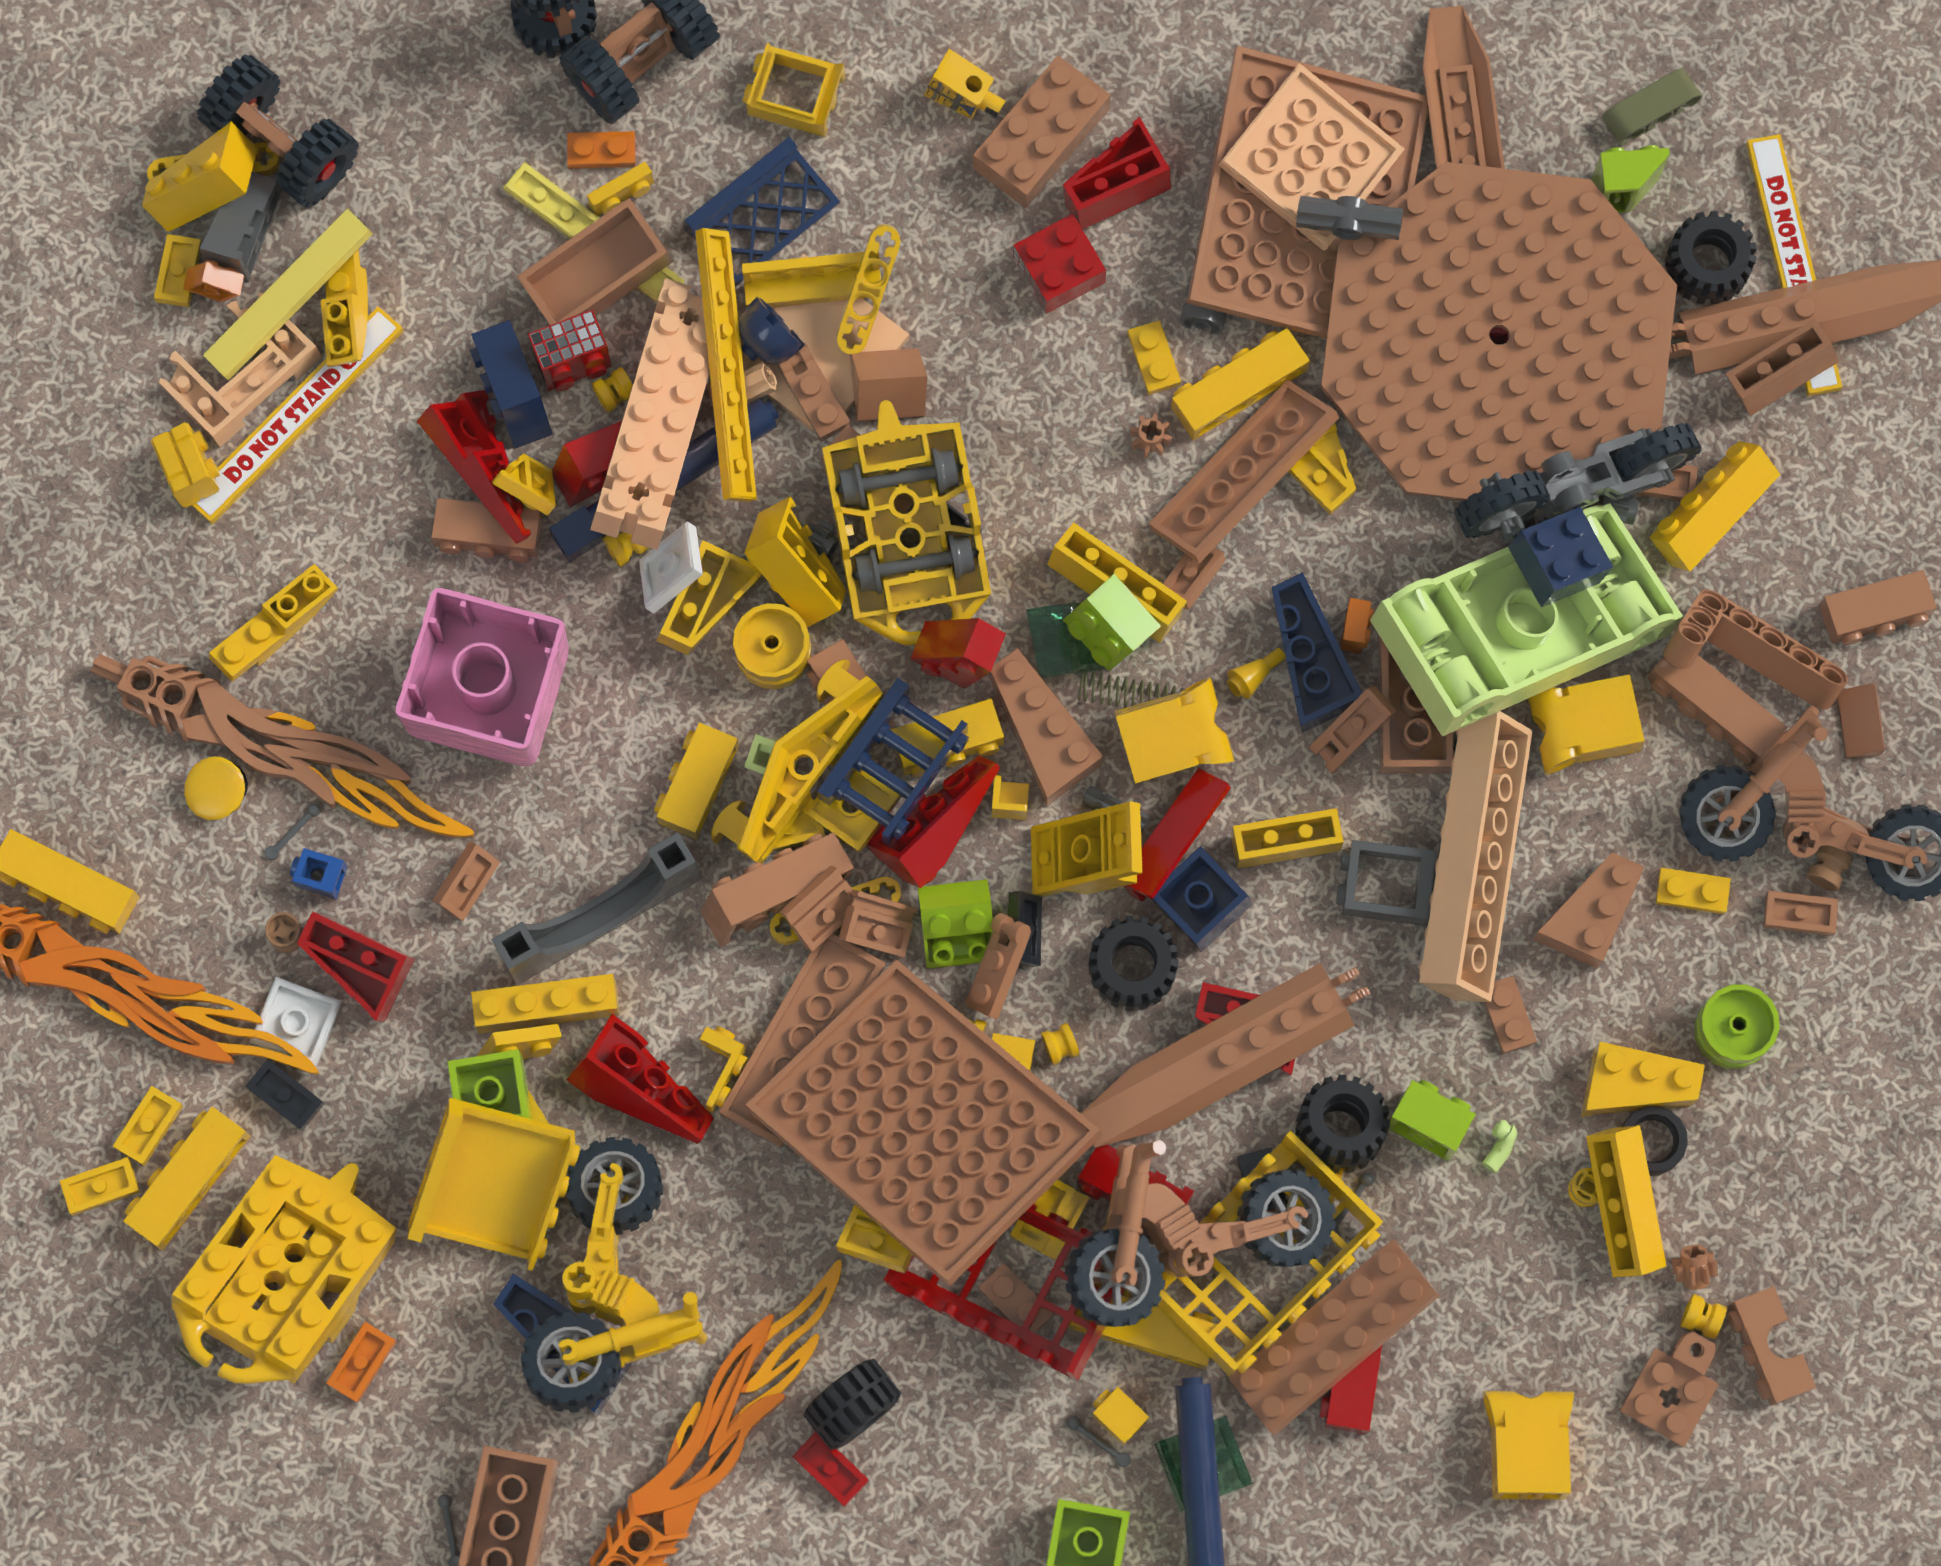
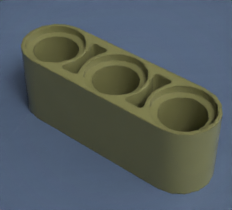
[1602,68,1702,146]

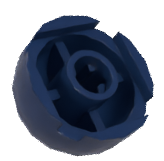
[739,296,805,364]

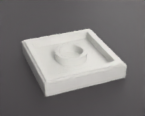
[639,521,703,614]
[249,977,343,1067]

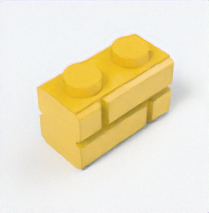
[151,422,221,508]

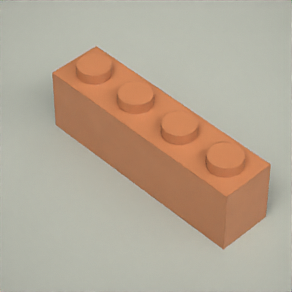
[1648,655,1788,764]

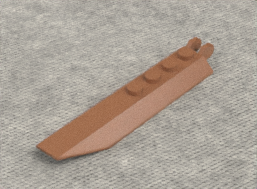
[1423,6,1505,169]
[1669,260,1941,375]
[1081,963,1370,1148]

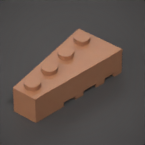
[989,648,1103,807]
[701,832,854,947]

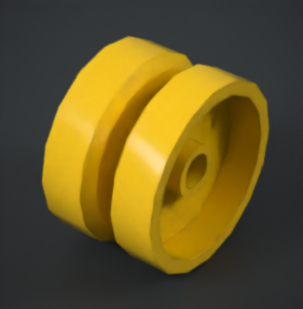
[733,603,811,689]

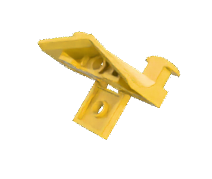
[711,659,901,864]

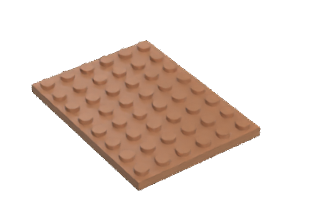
[1186,45,1428,339]
[745,959,1102,1287]

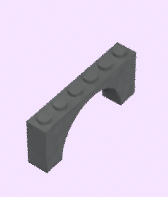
[491,832,701,986]

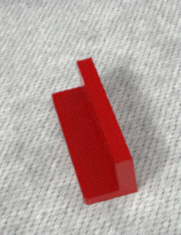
[1123,768,1231,902]

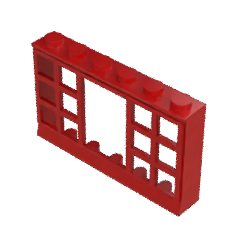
[883,1204,1135,1381]

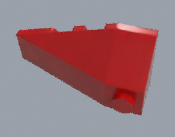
[866,756,1000,888]
[566,1014,714,1144]

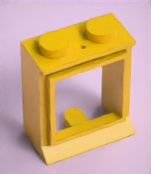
[743,43,845,137]

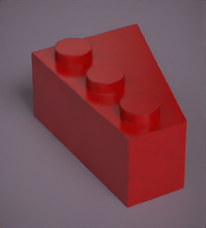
[1063,116,1171,229]

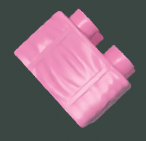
[396,588,569,766]

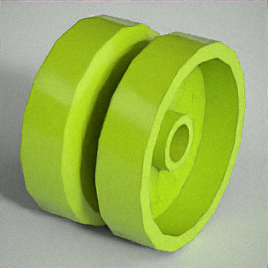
[1694,984,1780,1069]

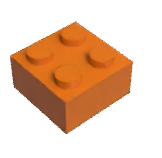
[183,260,244,302]
[1340,598,1374,654]

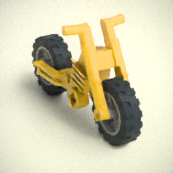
[521,1137,707,1413]

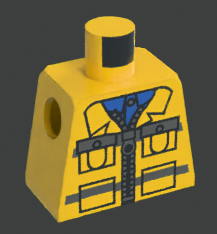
[924,49,1006,119]

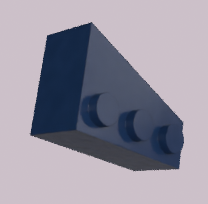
[469,320,553,449]

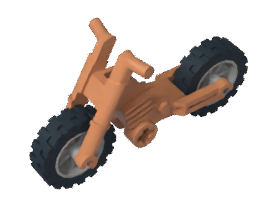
[1679,706,1941,901]
[1065,1140,1336,1327]

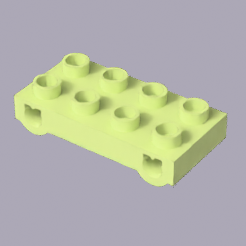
[1370,503,1683,736]

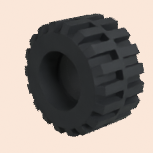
[1665,211,1757,305]
[1088,916,1178,1011]
[1295,1075,1390,1173]
[803,1359,902,1450]

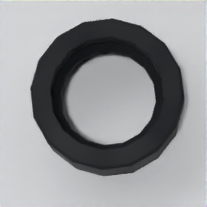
[1621,1106,1688,1176]

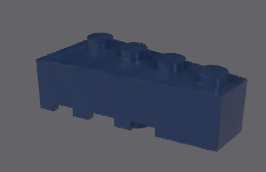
[1271,572,1362,733]
[493,1274,633,1417]

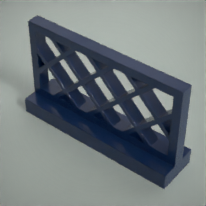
[683,137,840,287]

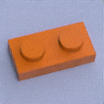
[567,131,636,169]
[326,1322,397,1403]

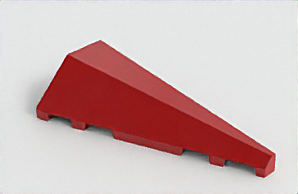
[417,390,531,544]

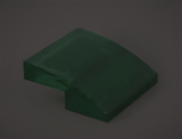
[1026,602,1106,679]
[1154,1416,1253,1512]

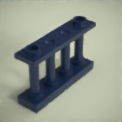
[817,678,969,845]

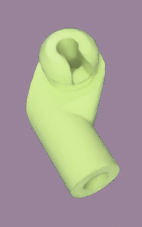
[1482,1120,1518,1174]

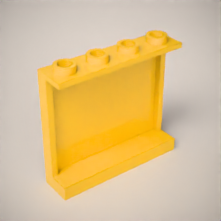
[407,1098,580,1271]

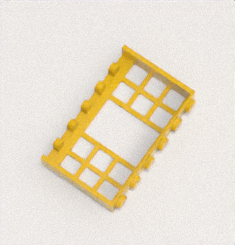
[1158,1130,1383,1377]

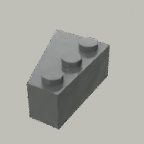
[200,172,282,283]

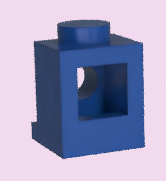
[290,848,348,900]

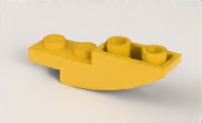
[321,249,368,367]
[209,564,338,682]

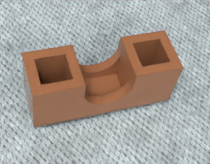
[1727,1286,1817,1406]

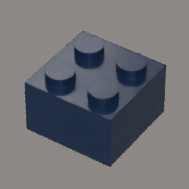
[1508,507,1613,607]
[1152,846,1253,952]

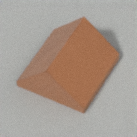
[850,348,927,422]

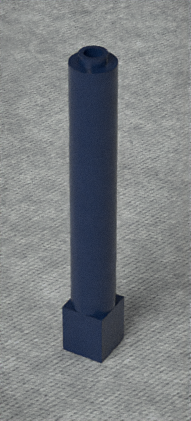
[549,398,779,563]
[1174,1377,1225,1566]

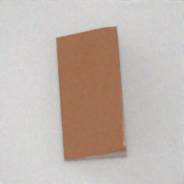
[1837,683,1885,759]

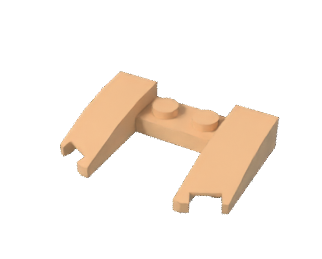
[159,292,322,447]

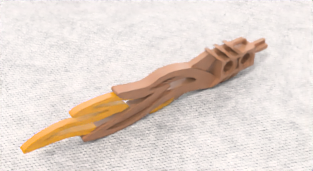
[90,653,475,838]

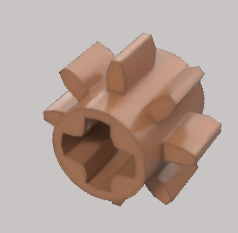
[1129,413,1172,458]
[1672,1245,1718,1290]

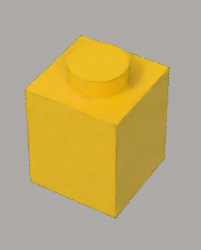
[1092,1387,1149,1446]

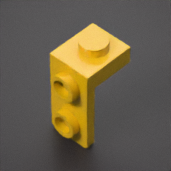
[700,1026,748,1113]

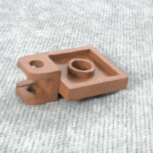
[1619,1331,1719,1447]

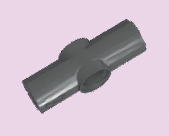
[1296,196,1403,240]

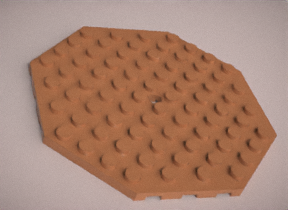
[1321,162,1677,502]

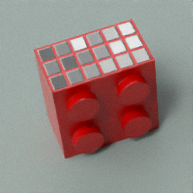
[1013,214,1106,314]
[528,309,612,392]

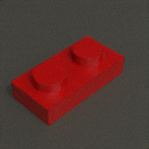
[792,1431,870,1507]

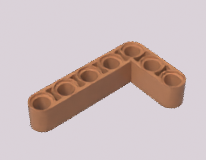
[1663,590,1848,710]

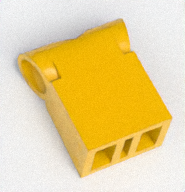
[1528,674,1645,775]
[1115,677,1235,784]
[1483,1391,1574,1500]

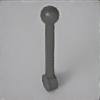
[265,803,321,860]
[1333,1173,1374,1233]
[1067,1416,1131,1467]
[438,1494,460,1566]

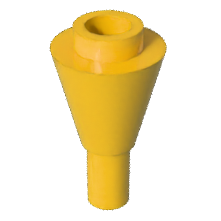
[1227,648,1286,699]

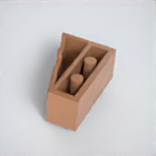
[1533,852,1644,969]

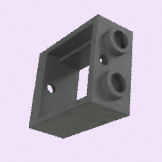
[1336,840,1436,926]

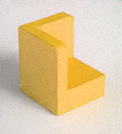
[992,775,1029,820]

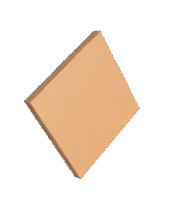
[1218,63,1405,251]
[740,254,910,434]

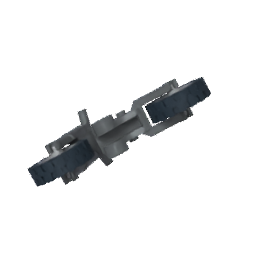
[1454,423,1702,548]

